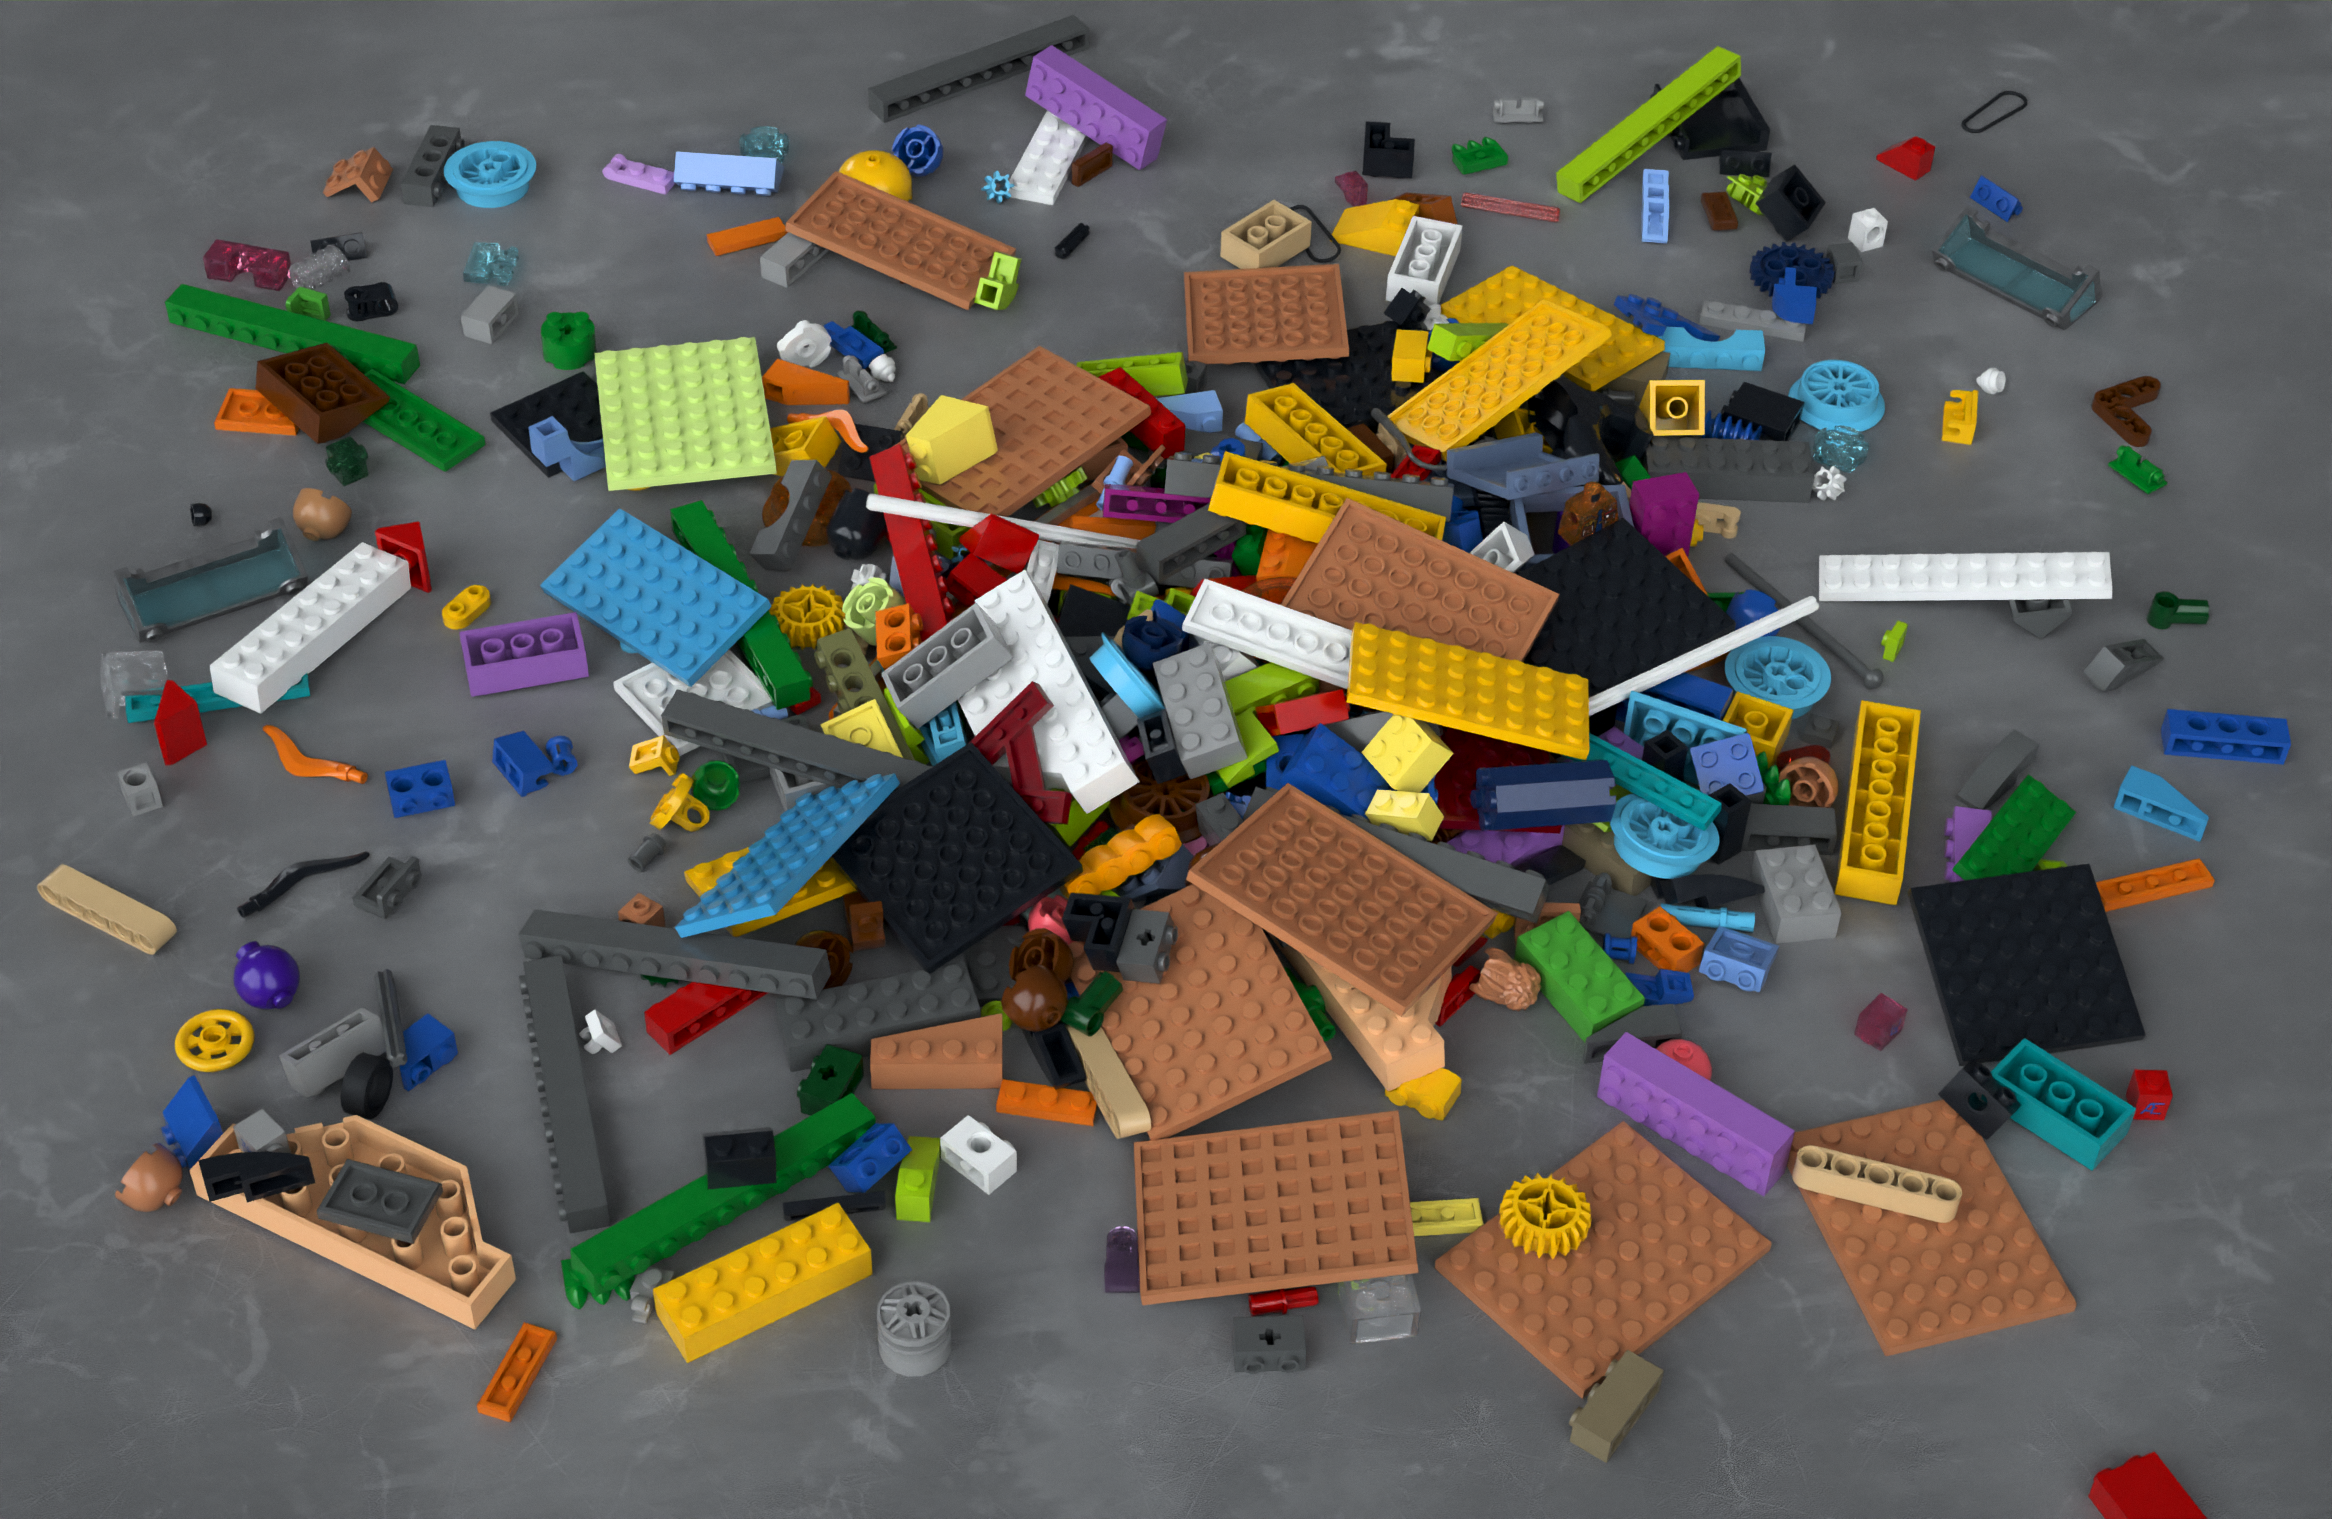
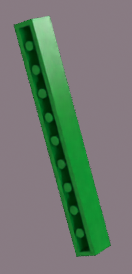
[165,284,420,384]
[670,500,813,710]
[570,1093,876,1297]

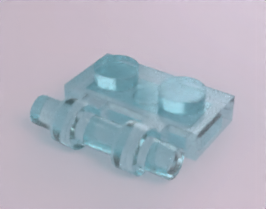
[463,242,519,286]

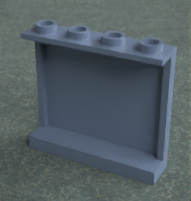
[1447,433,1599,500]

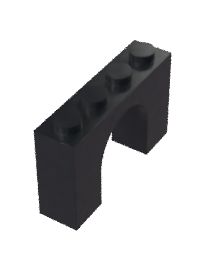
[1642,730,1752,865]

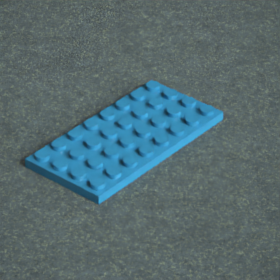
[540,508,772,687]
[675,773,900,938]

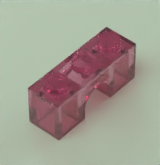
[203,239,293,291]

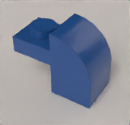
[1771,267,1817,324]

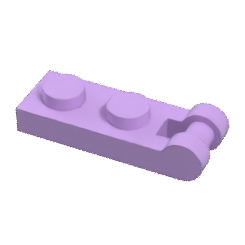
[602,154,675,195]

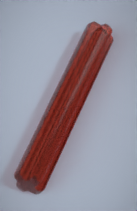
[1461,192,1560,223]

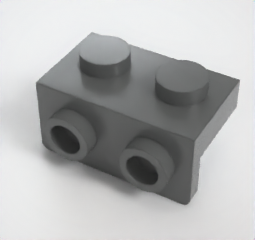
[352,856,422,919]

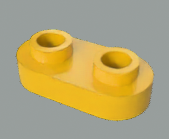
[442,585,491,630]

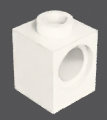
[1848,208,1888,252]

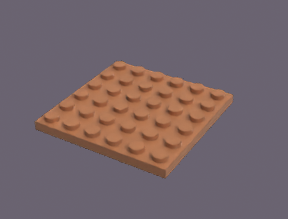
[1184,264,1349,365]

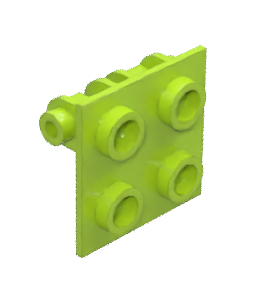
[1726,174,1768,216]

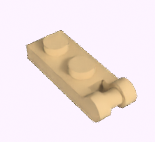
[1695,502,1741,539]

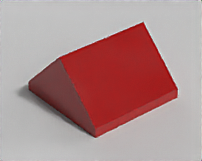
[959,514,1039,574]
[375,521,432,593]
[154,680,207,765]

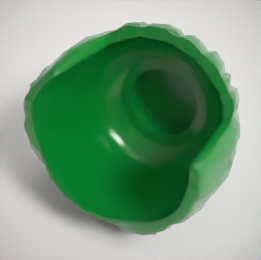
[691,759,741,811]

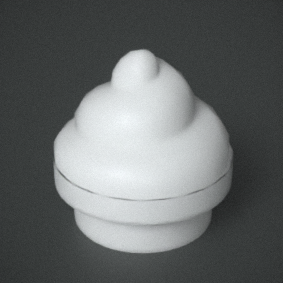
[869,354,896,382]
[1976,368,2006,395]

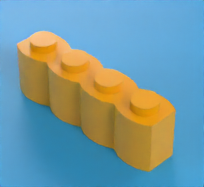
[1059,814,1182,899]

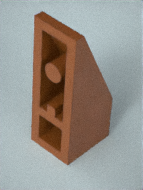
[1390,192,1458,225]

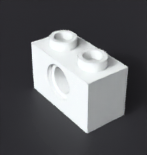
[940,1115,1017,1195]

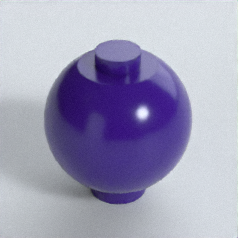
[233,941,300,1009]

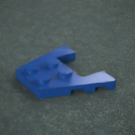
[1614,294,1720,342]

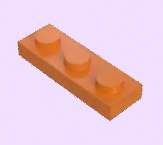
[996,1079,1098,1126]

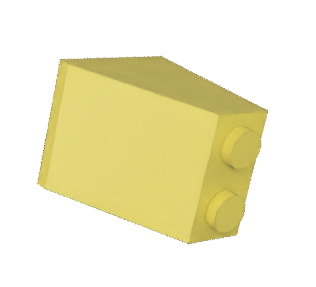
[906,395,998,485]

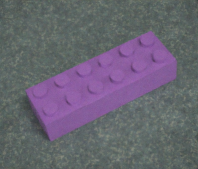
[1025,45,1167,170]
[1597,1032,1795,1196]

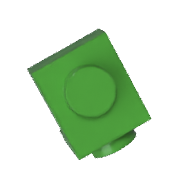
[285,287,331,321]

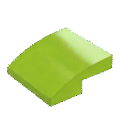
[884,687,930,765]
[1215,709,1279,788]

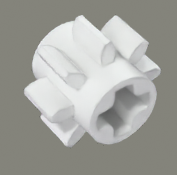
[1812,466,1847,501]
[851,564,886,589]

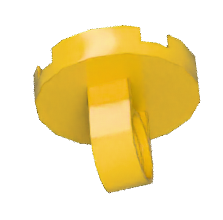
[649,773,710,832]

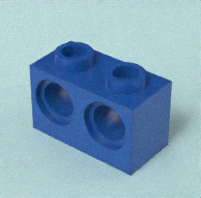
[385,760,455,818]
[828,1123,912,1193]

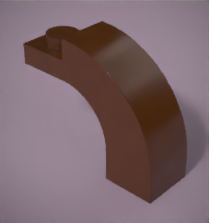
[843,892,885,952]

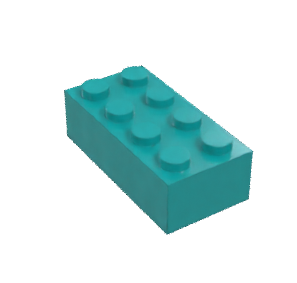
[1981,1038,2136,1171]

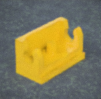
[1941,390,1978,445]

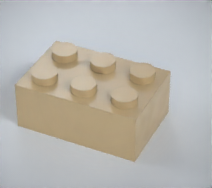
[1220,200,1312,269]

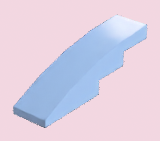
[1641,169,1669,244]

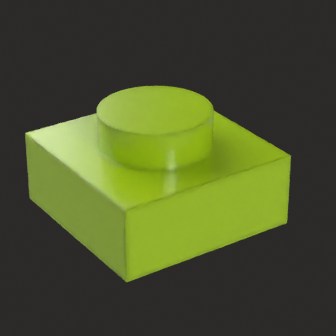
[1881,620,1908,662]

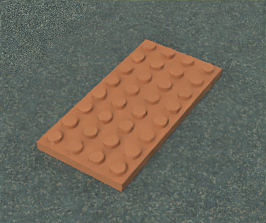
[785,171,1016,310]

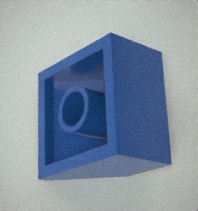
[161,1075,223,1175]

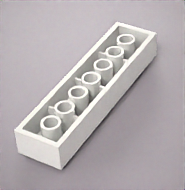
[210,542,411,714]

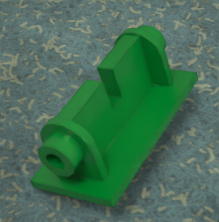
[2108,445,2168,495]

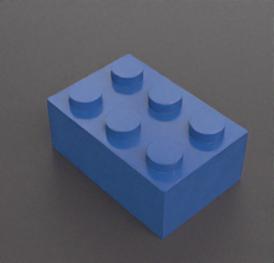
[1278,723,1389,821]

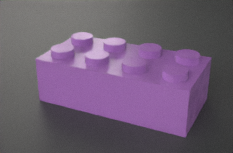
[459,612,589,697]

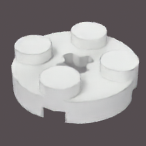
[777,320,832,368]

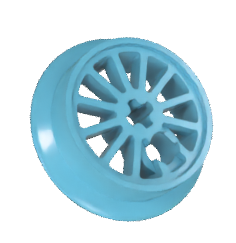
[444,141,536,208]
[1788,360,1885,434]
[1089,632,1166,718]
[1725,636,1831,719]
[1610,793,1720,879]

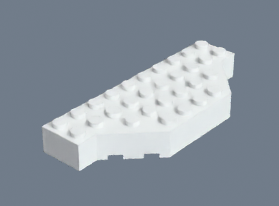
[958,570,1140,814]

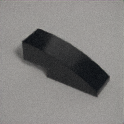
[1660,874,1765,908]
[1022,1021,1087,1089]
[198,1151,315,1202]

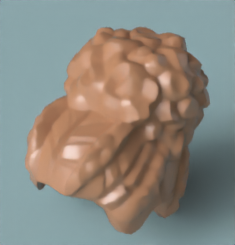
[1469,947,1541,1011]

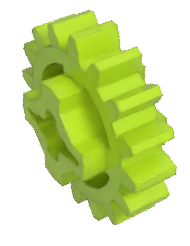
[1032,466,1088,508]

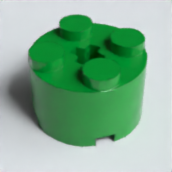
[541,311,597,370]

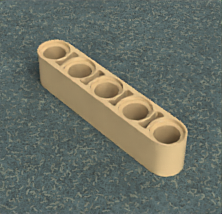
[37,864,177,955]
[1065,1025,1151,1139]
[1792,1145,1962,1223]

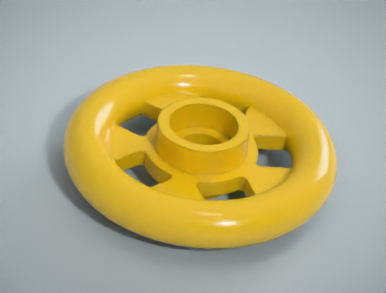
[175,1009,255,1072]

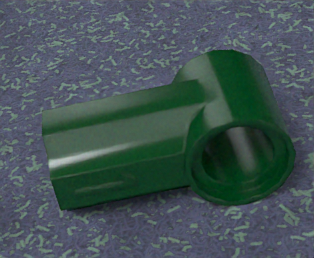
[2147,591,2209,630]
[1061,971,1124,1036]

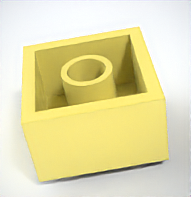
[1361,714,1454,793]

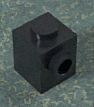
[1384,288,1431,330]

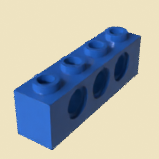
[2161,709,2291,765]

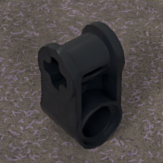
[344,282,398,322]

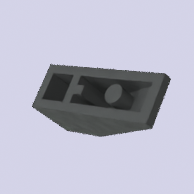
[2083,639,2164,691]
[1583,1004,1682,1064]

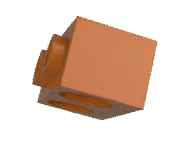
[875,603,923,670]
[1630,906,1704,973]

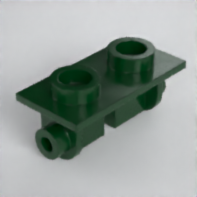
[852,311,897,354]

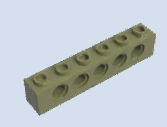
[814,628,915,761]

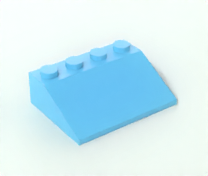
[1624,691,1747,785]

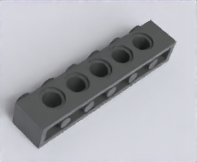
[1057,541,1233,588]

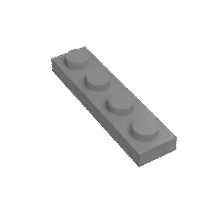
[1699,300,1807,342]

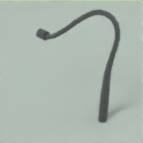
[1371,408,1496,471]

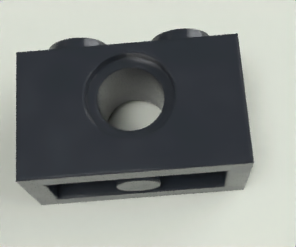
[1137,709,1187,784]
[1938,1059,2021,1140]

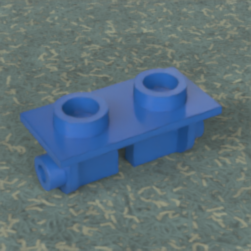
[1970,175,2023,222]

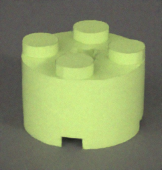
[842,577,906,646]

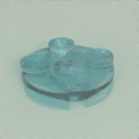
[739,126,789,163]
[1813,425,1869,472]

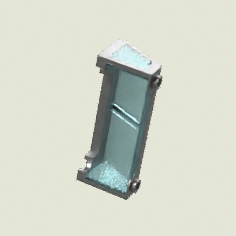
[1932,204,2102,330]
[113,517,308,643]

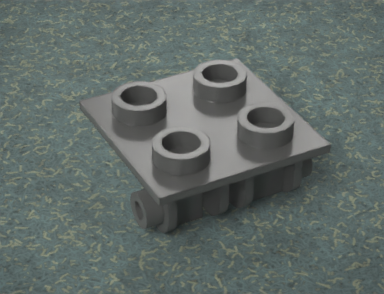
[1578,873,1648,939]

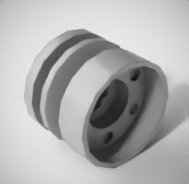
[877,1282,951,1377]

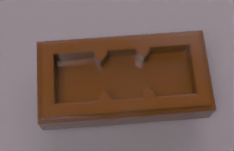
[1072,142,1113,187]
[1701,192,1738,231]

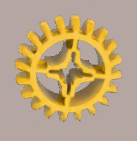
[769,583,846,651]
[1499,1172,1592,1259]

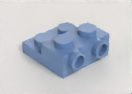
[1699,926,1779,992]

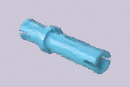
[1660,903,1755,933]

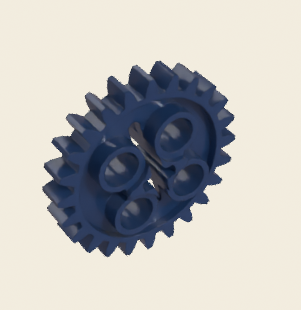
[1749,242,1835,298]

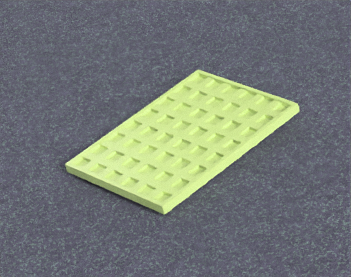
[594,337,777,491]

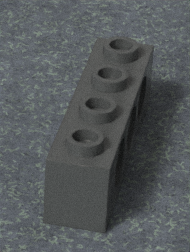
[401,125,465,207]

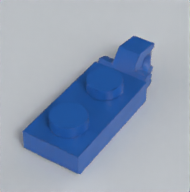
[824,321,884,369]

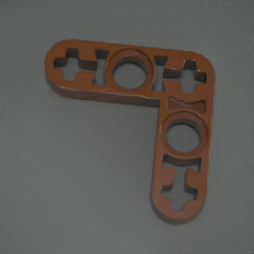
[2091,376,2161,447]

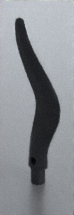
[237,851,370,918]

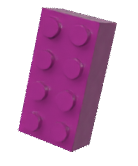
[1629,472,1699,557]

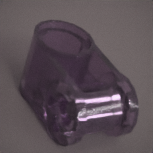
[1104,1226,1140,1293]

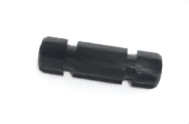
[1054,223,1090,259]

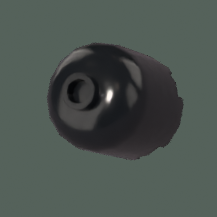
[826,488,887,560]

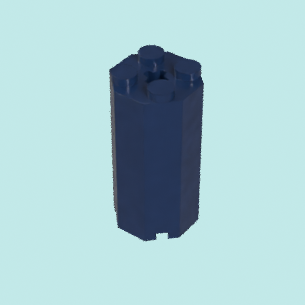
[1470,760,1616,831]

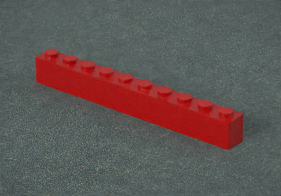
[869,444,955,642]

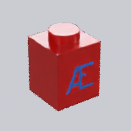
[2126,1069,2173,1121]

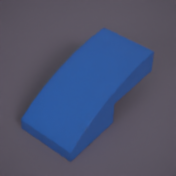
[1625,969,1694,1006]

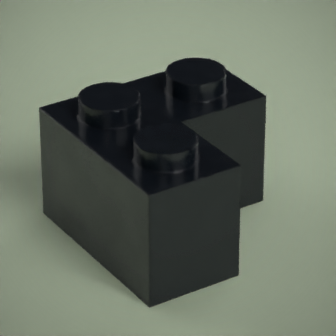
[1362,121,1415,178]
[1062,893,1135,972]

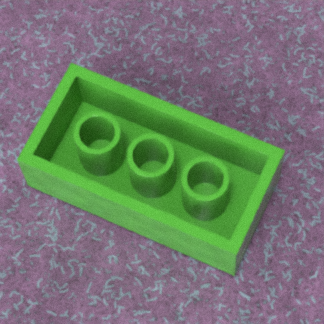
[1514,911,1645,1043]

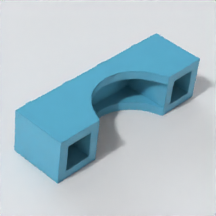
[1656,327,1765,371]

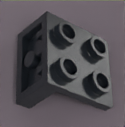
[838,424,905,482]

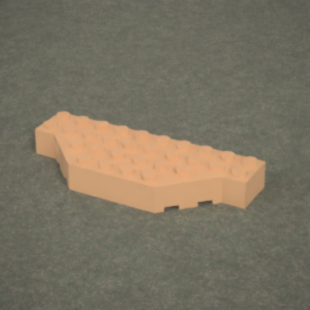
[1267,931,1452,1092]
[190,1115,516,1330]

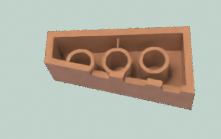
[870,1013,1003,1089]

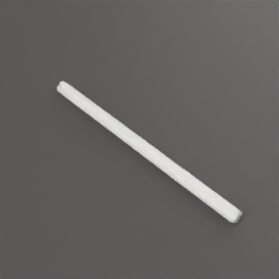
[866,493,1141,548]
[1589,596,1819,716]

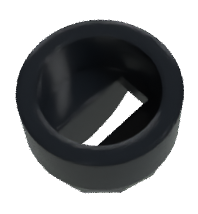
[190,503,212,526]

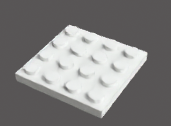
[613,649,774,756]

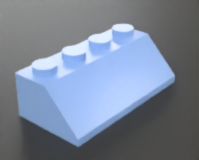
[674,152,784,196]

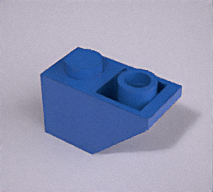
[400,1013,458,1092]

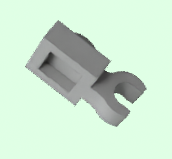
[630,1266,675,1324]

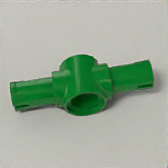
[1284,967,1336,1042]

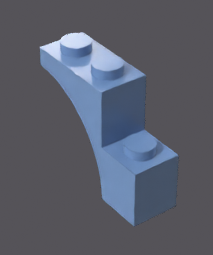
[528,416,606,481]

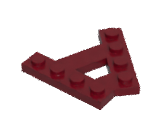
[968,681,1072,825]

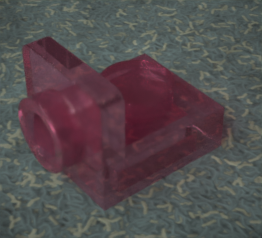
[1335,171,1368,207]

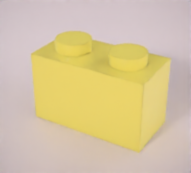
[1365,789,1444,841]

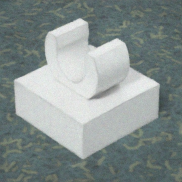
[579,1009,622,1054]

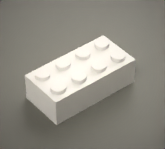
[1386,216,1463,306]

